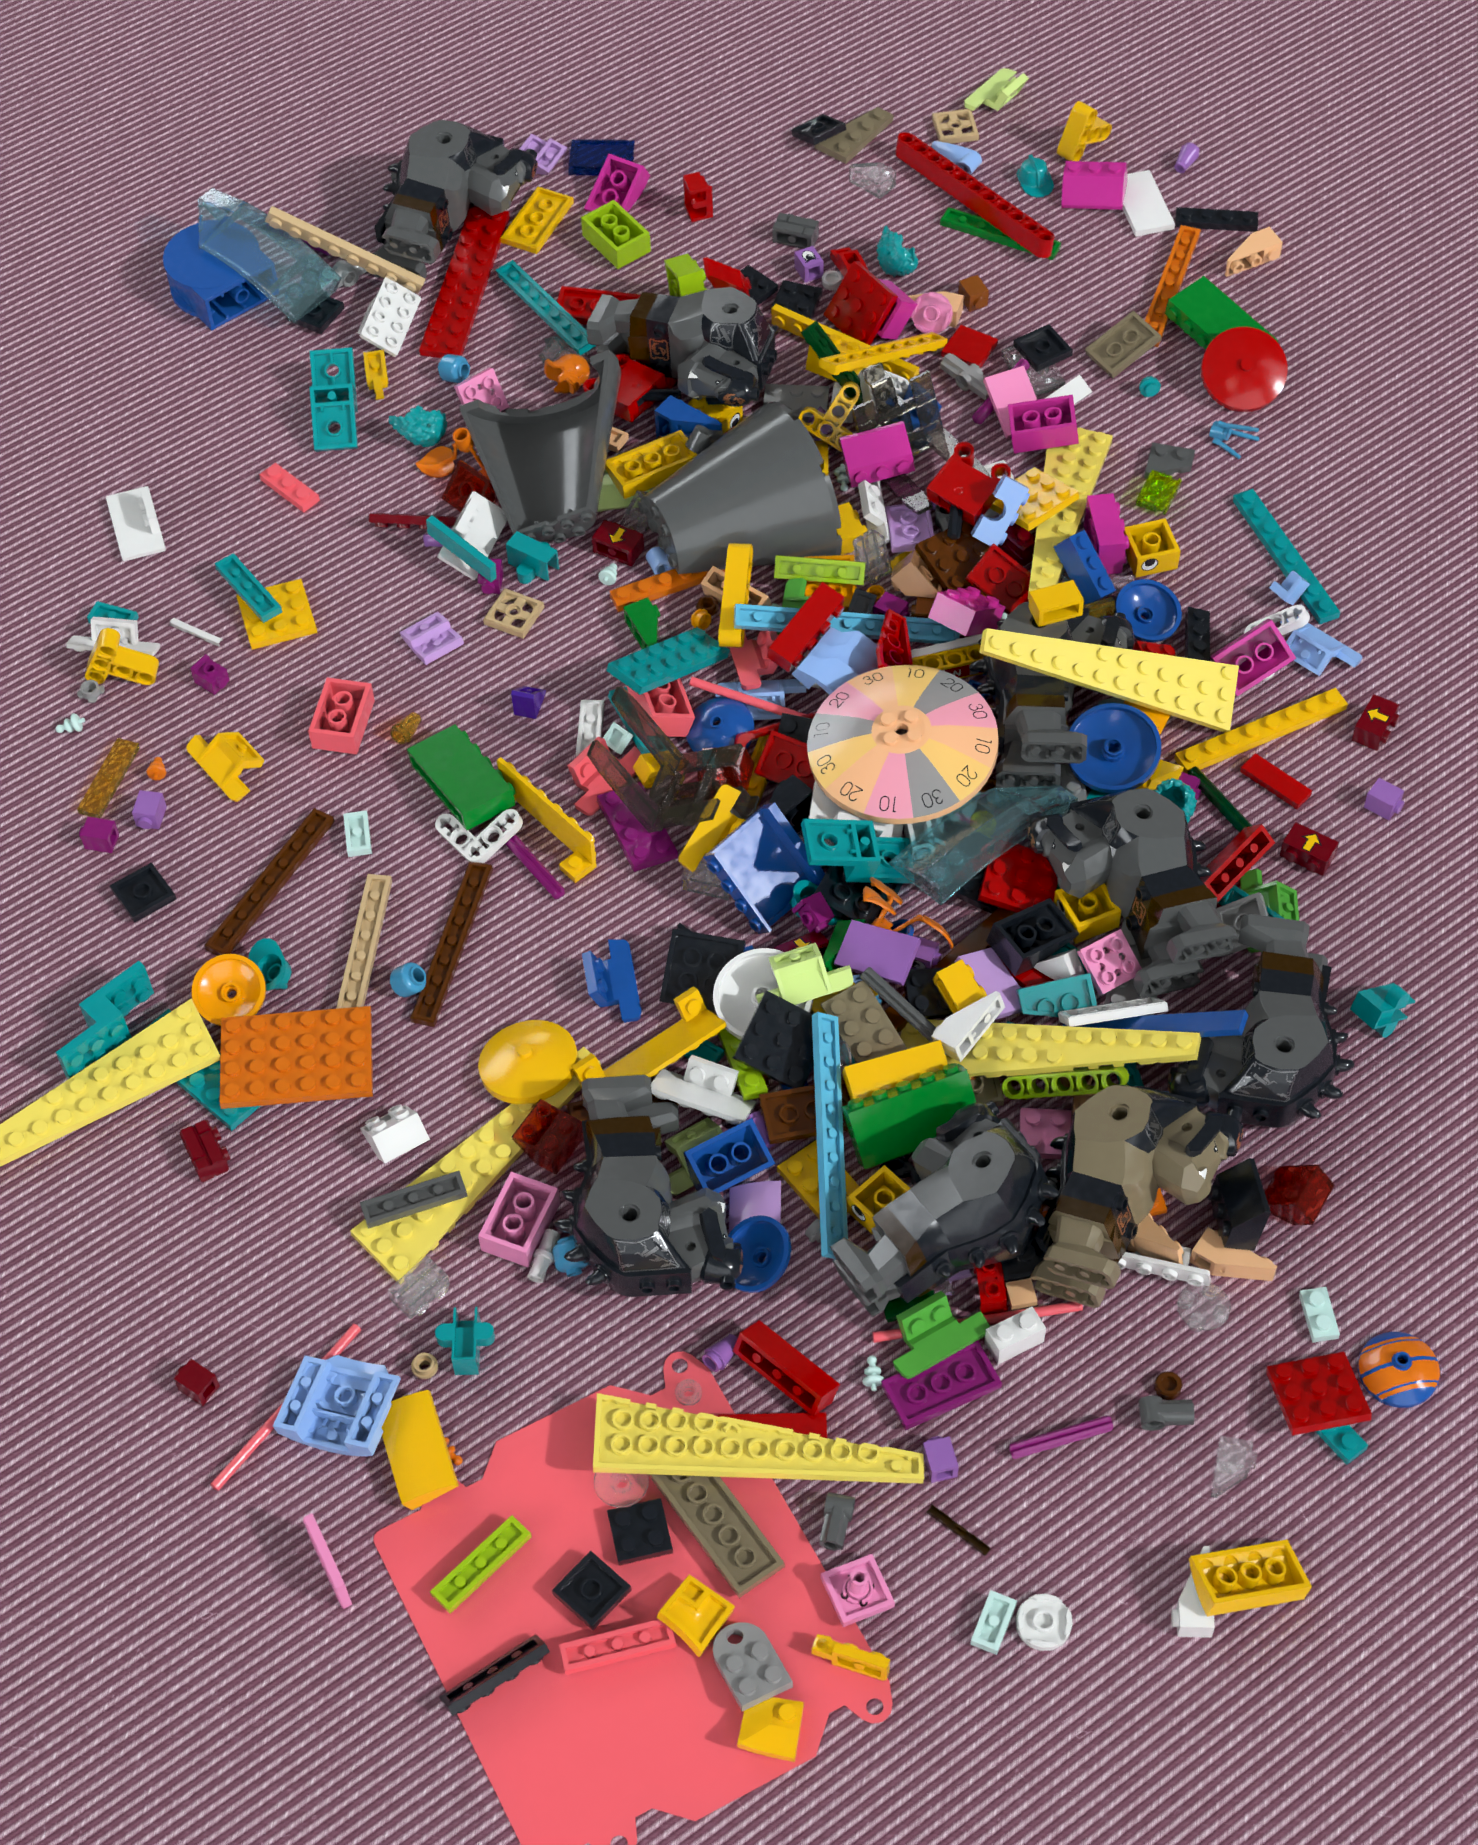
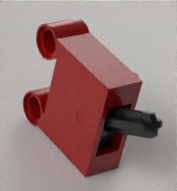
[583,354,682,423]
[926,442,1011,540]

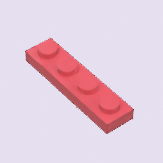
[559,1619,676,1675]

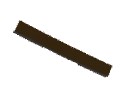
[927,1504,990,1556]

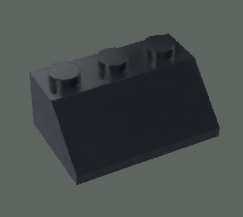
[1208,1158,1271,1251]

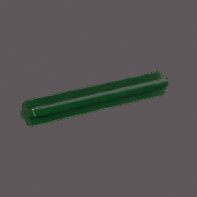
[1188,766,1252,833]

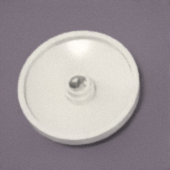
[713,948,813,1040]

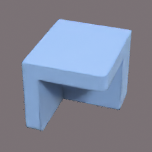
[1269,571,1310,605]

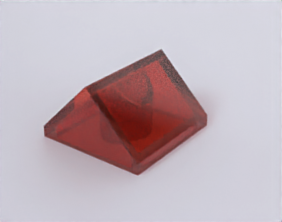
[441,460,496,512]

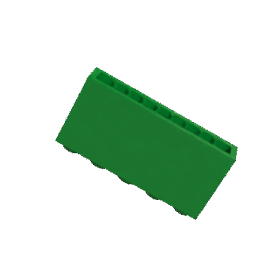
[1164,276,1279,350]
[407,724,516,831]
[841,1063,976,1169]

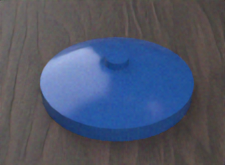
[1068,703,1161,793]

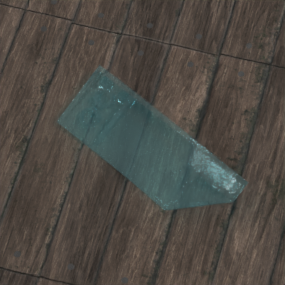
[198,188,342,323]
[889,785,1078,905]

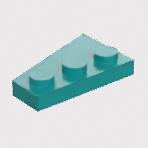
[1016,973,1097,1017]

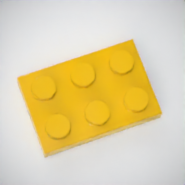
[777,1140,860,1220]

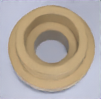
[411,1353,438,1379]

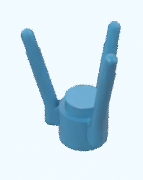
[1209,420,1260,459]

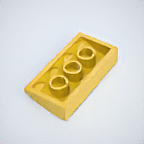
[605,430,698,499]
[842,1040,948,1100]
[382,1390,459,1510]
[1189,1539,1312,1617]

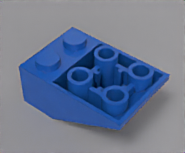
[654,395,722,439]

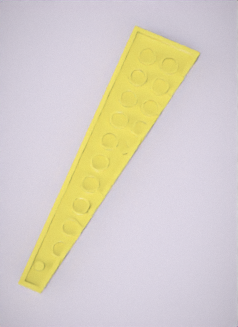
[1028,427,1113,599]
[979,628,1239,733]
[0,998,221,1167]
[900,1019,1201,1079]
[350,1047,601,1286]
[593,1393,924,1484]

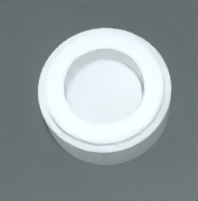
[822,270,843,290]

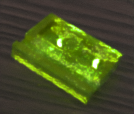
[1136,470,1182,515]

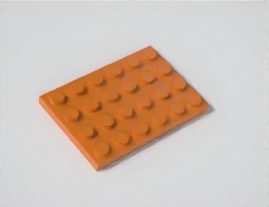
[220,1006,373,1109]

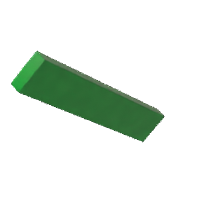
[940,207,1061,260]

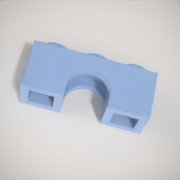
[970,474,1030,546]

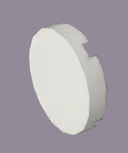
[1016,1593,1073,1651]

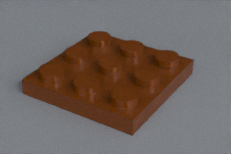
[915,521,990,591]

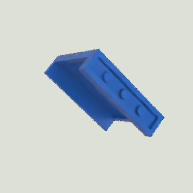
[703,802,825,934]

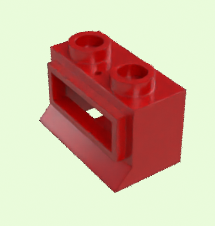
[683,172,713,222]
[973,1263,1008,1315]

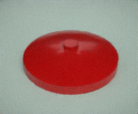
[1201,327,1288,412]

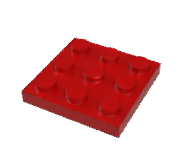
[823,261,898,345]
[978,837,1058,913]
[1266,1351,1372,1436]

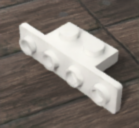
[858,480,890,551]
[66,616,160,656]
[1118,1246,1211,1287]

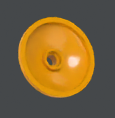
[192,954,266,1026]

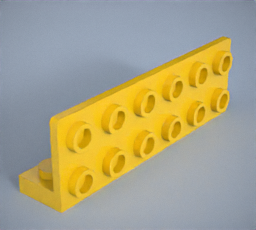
[497,757,597,883]
[571,986,727,1089]

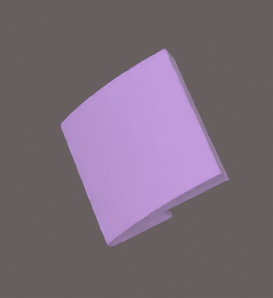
[520,133,567,175]
[400,611,464,665]
[729,1181,781,1233]

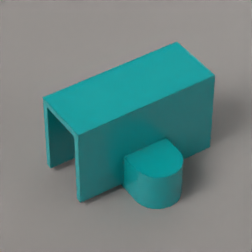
[506,531,559,584]
[1350,983,1416,1038]
[435,1307,495,1375]

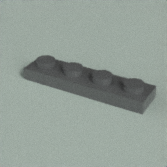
[360,1171,468,1229]

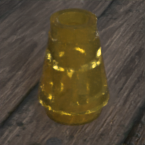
[391,712,422,744]

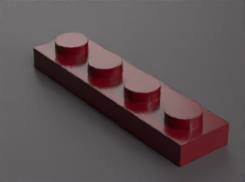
[369,513,458,529]

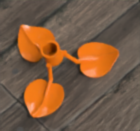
[415,427,494,492]
[863,877,954,949]

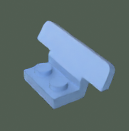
[1280,616,1362,676]
[715,679,806,720]

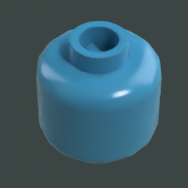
[438,354,470,383]
[390,962,426,998]
[552,1236,588,1277]

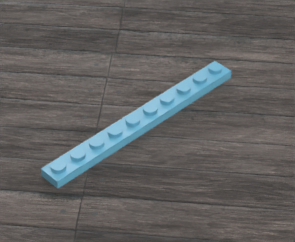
[734,604,960,644]
[812,1012,848,1259]

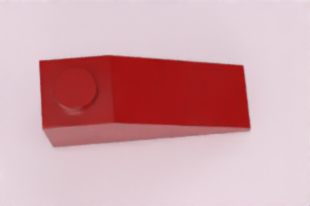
[703,257,751,297]

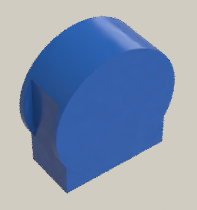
[163,220,281,330]

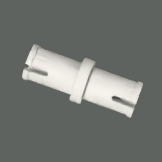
[527,1229,561,1283]

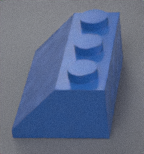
[1053,530,1117,607]
[684,1118,775,1193]

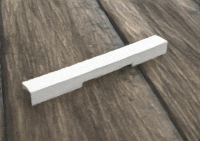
[169,618,222,647]

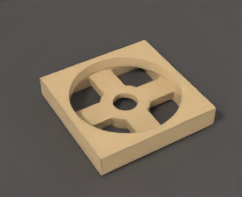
[932,109,979,144]
[483,588,544,639]

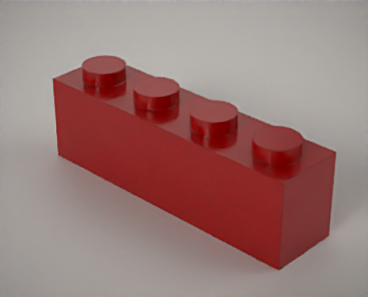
[767,582,845,672]
[1200,824,1275,902]
[732,1320,840,1417]

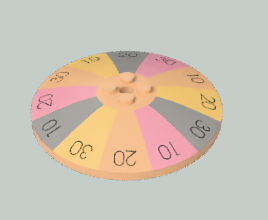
[807,665,999,824]

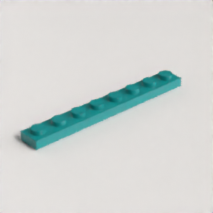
[496,260,597,356]
[1233,489,1340,625]

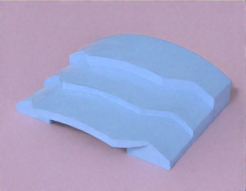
[792,627,877,695]
[273,1355,401,1456]

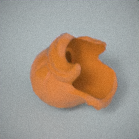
[544,354,590,395]

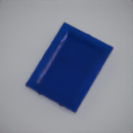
[568,139,635,176]

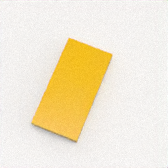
[501,187,574,254]

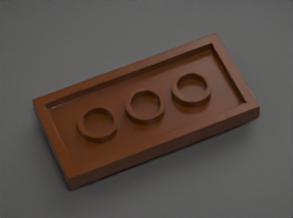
[759,1080,851,1145]

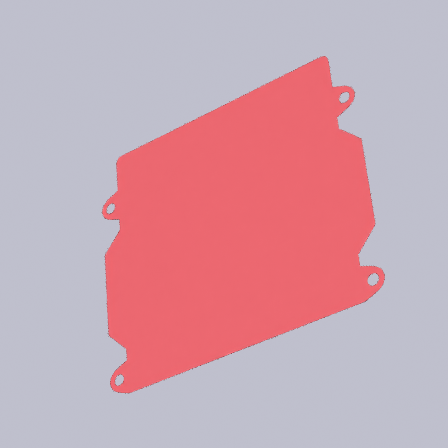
[373,1351,893,1845]

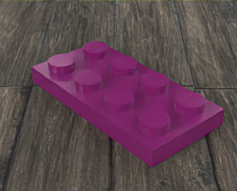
[597,782,678,872]
[881,1340,1002,1431]

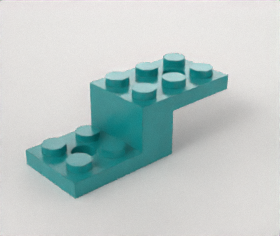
[309,347,358,452]
[801,819,917,884]
[56,961,154,1079]

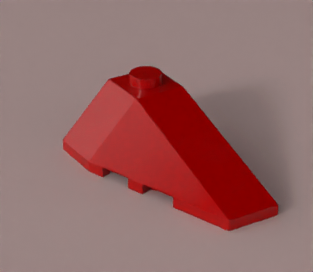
[876,609,913,669]

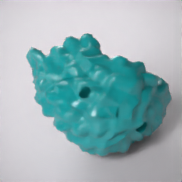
[876,225,918,277]
[388,405,448,447]
[1154,778,1197,823]

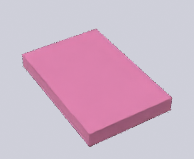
[983,366,1037,439]
[303,1513,353,1609]

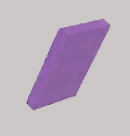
[834,920,921,986]

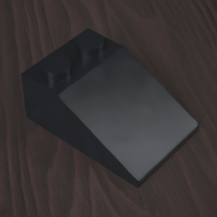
[769,774,813,833]
[986,898,1079,976]

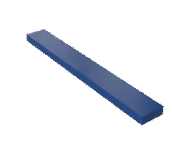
[1062,1010,1248,1037]

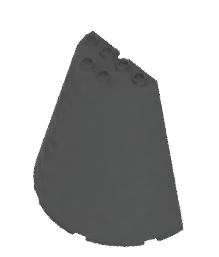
[460,350,621,543]
[638,402,842,574]

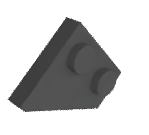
[1144,442,1195,479]

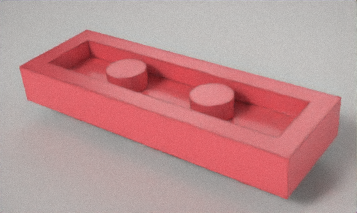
[259,463,320,513]

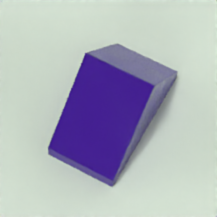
[511,686,546,719]

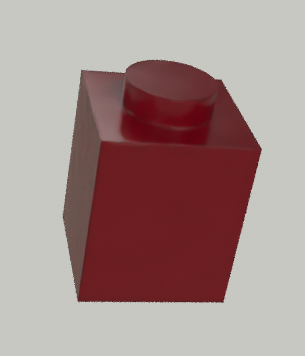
[174,1359,220,1406]

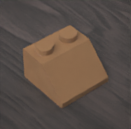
[890,550,942,598]

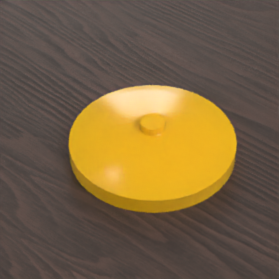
[478,1020,579,1104]

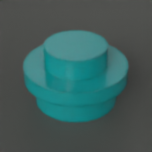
[1139,376,1161,397]

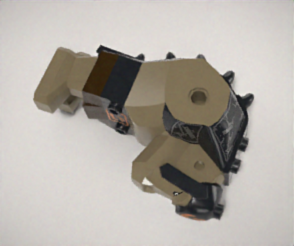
[1030,1085,1243,1308]

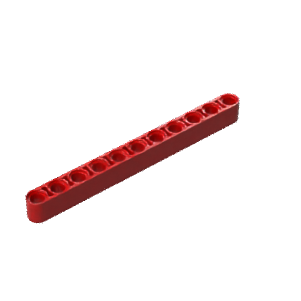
[895,132,1055,258]

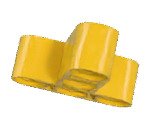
[1057,101,1112,161]
[798,381,860,452]
[85,628,159,685]

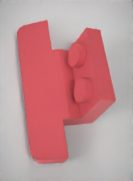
[729,631,778,690]
[567,737,641,816]

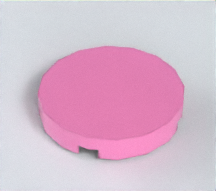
[911,292,953,334]

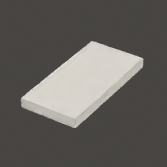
[1123,170,1175,237]
[1058,996,1168,1027]

